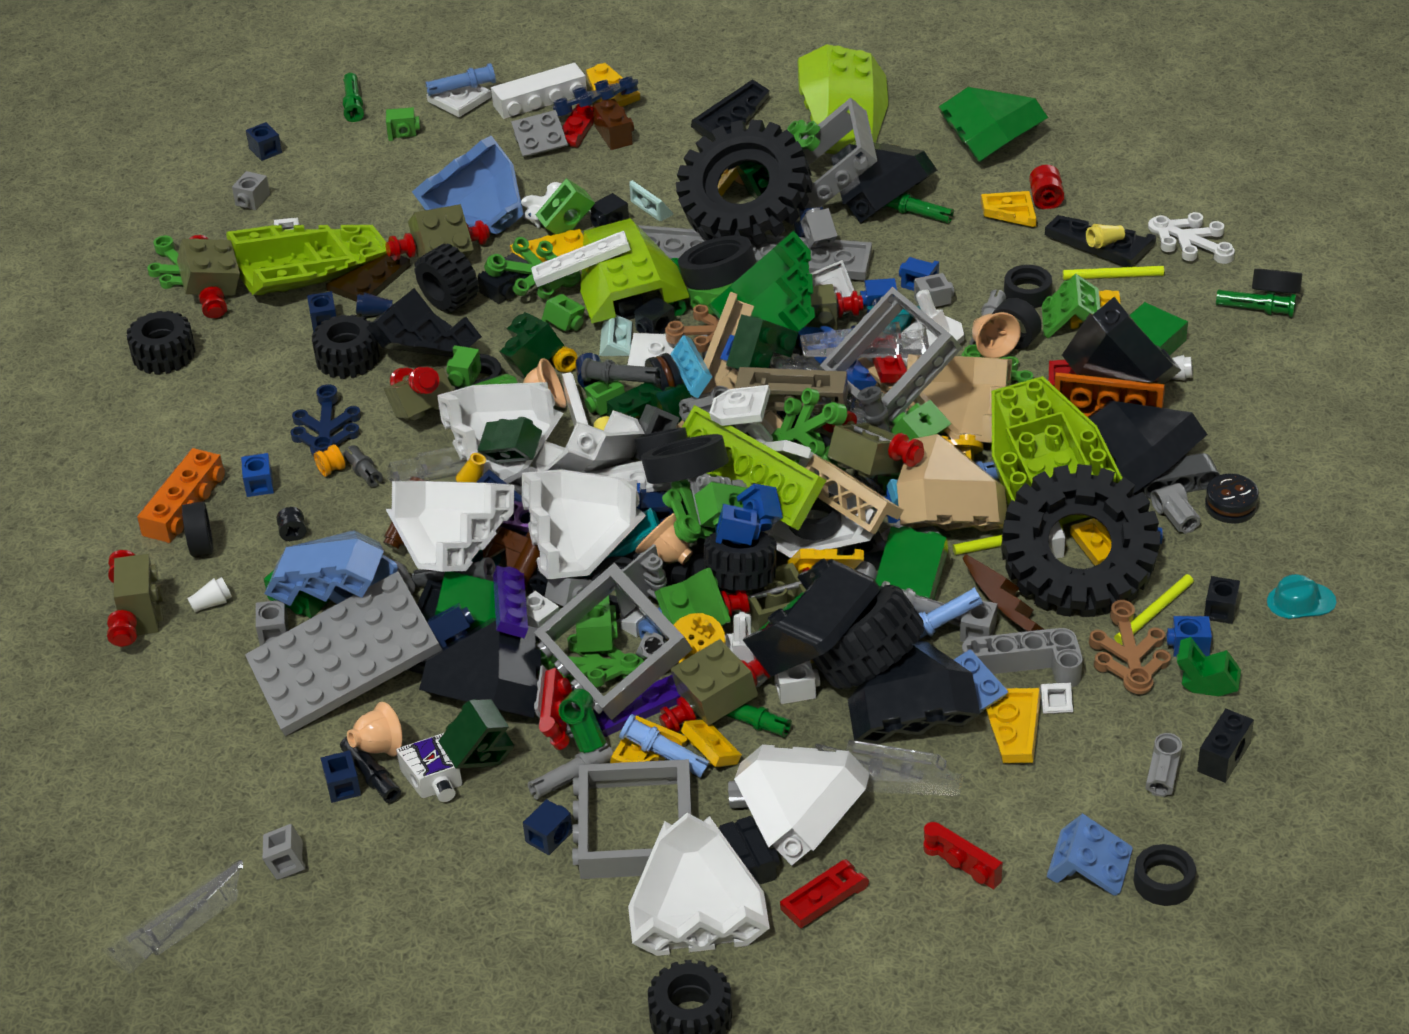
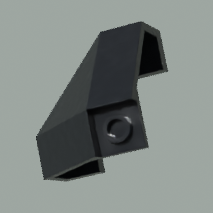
[831,141,938,223]
[366,288,482,357]
[1062,297,1181,384]
[1088,401,1208,493]
[419,618,541,718]
[848,641,980,744]

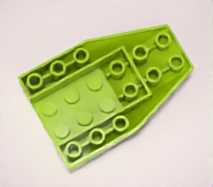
[991,376,1122,525]

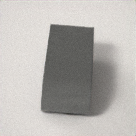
[1142,453,1220,499]

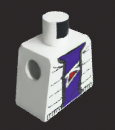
[396,733,462,802]

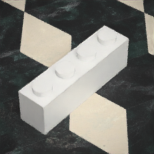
[491,63,587,119]

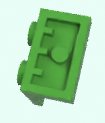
[1042,274,1100,338]
[654,568,730,626]

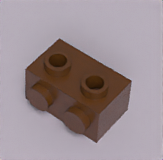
[593,99,634,150]

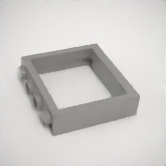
[797,98,877,210]
[820,287,963,427]
[534,563,692,720]
[572,759,692,879]

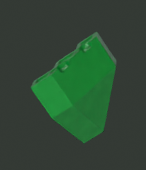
[938,87,1048,163]
[708,231,815,332]

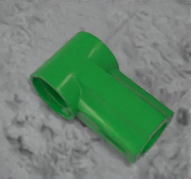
[558,689,606,753]

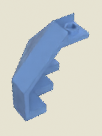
[412,136,523,234]
[264,530,383,606]

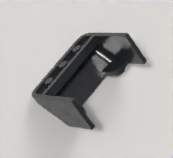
[743,558,881,677]

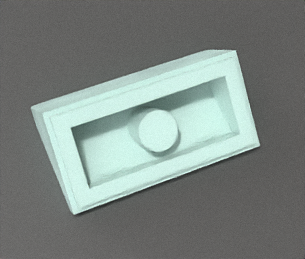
[629,180,673,221]
[599,315,632,356]

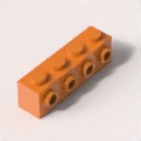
[137,448,225,543]

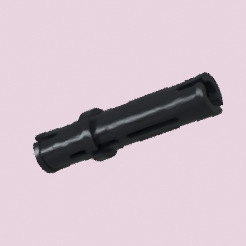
[340,736,401,803]

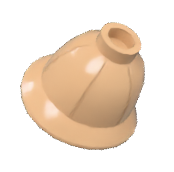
[972,312,1021,358]
[523,358,566,408]
[635,513,693,565]
[347,702,403,757]

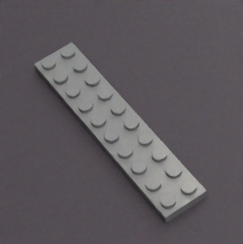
[638,225,872,280]

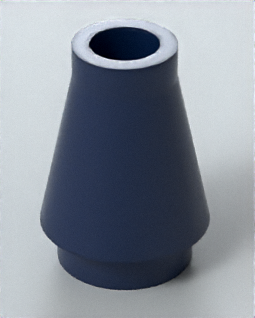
[356,292,393,317]

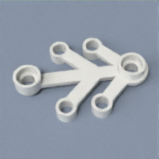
[1148,212,1235,264]

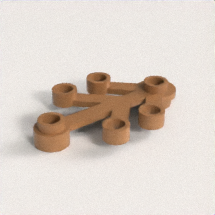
[665,304,720,352]
[1088,600,1171,694]

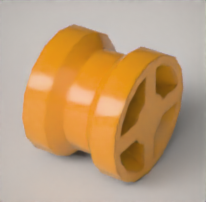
[314,444,345,477]

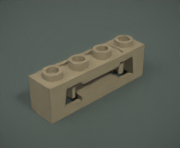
[735,367,848,413]

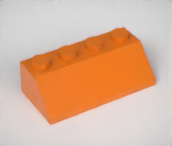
[1055,372,1165,417]

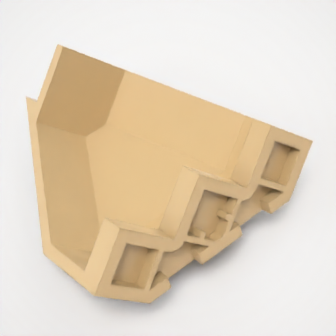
[907,354,1012,443]
[897,434,1007,531]

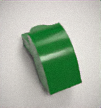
[1176,637,1241,697]

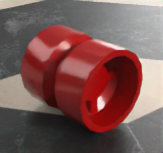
[1029,165,1064,209]

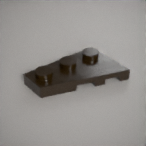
[326,254,411,302]

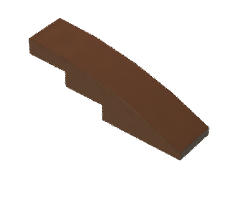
[962,554,1045,631]

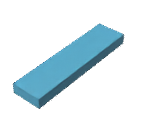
[670,335,712,398]

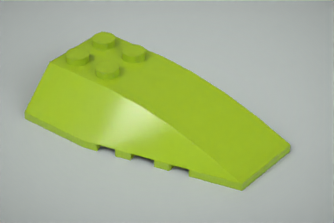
[797,44,889,155]
[580,218,689,324]
[226,225,387,295]

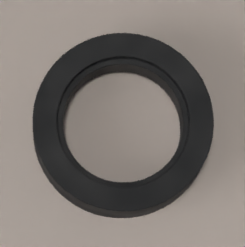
[678,235,757,290]
[641,434,729,484]

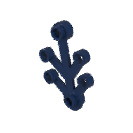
[553,76,639,116]
[290,384,361,457]

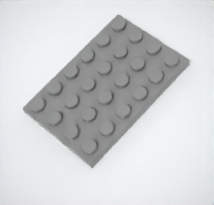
[245,571,442,736]

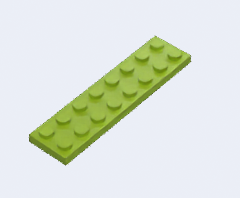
[682,405,827,531]

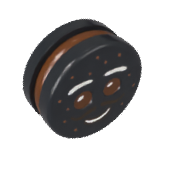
[645,353,682,391]
[1205,474,1259,524]

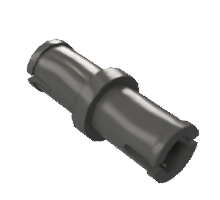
[344,445,383,487]

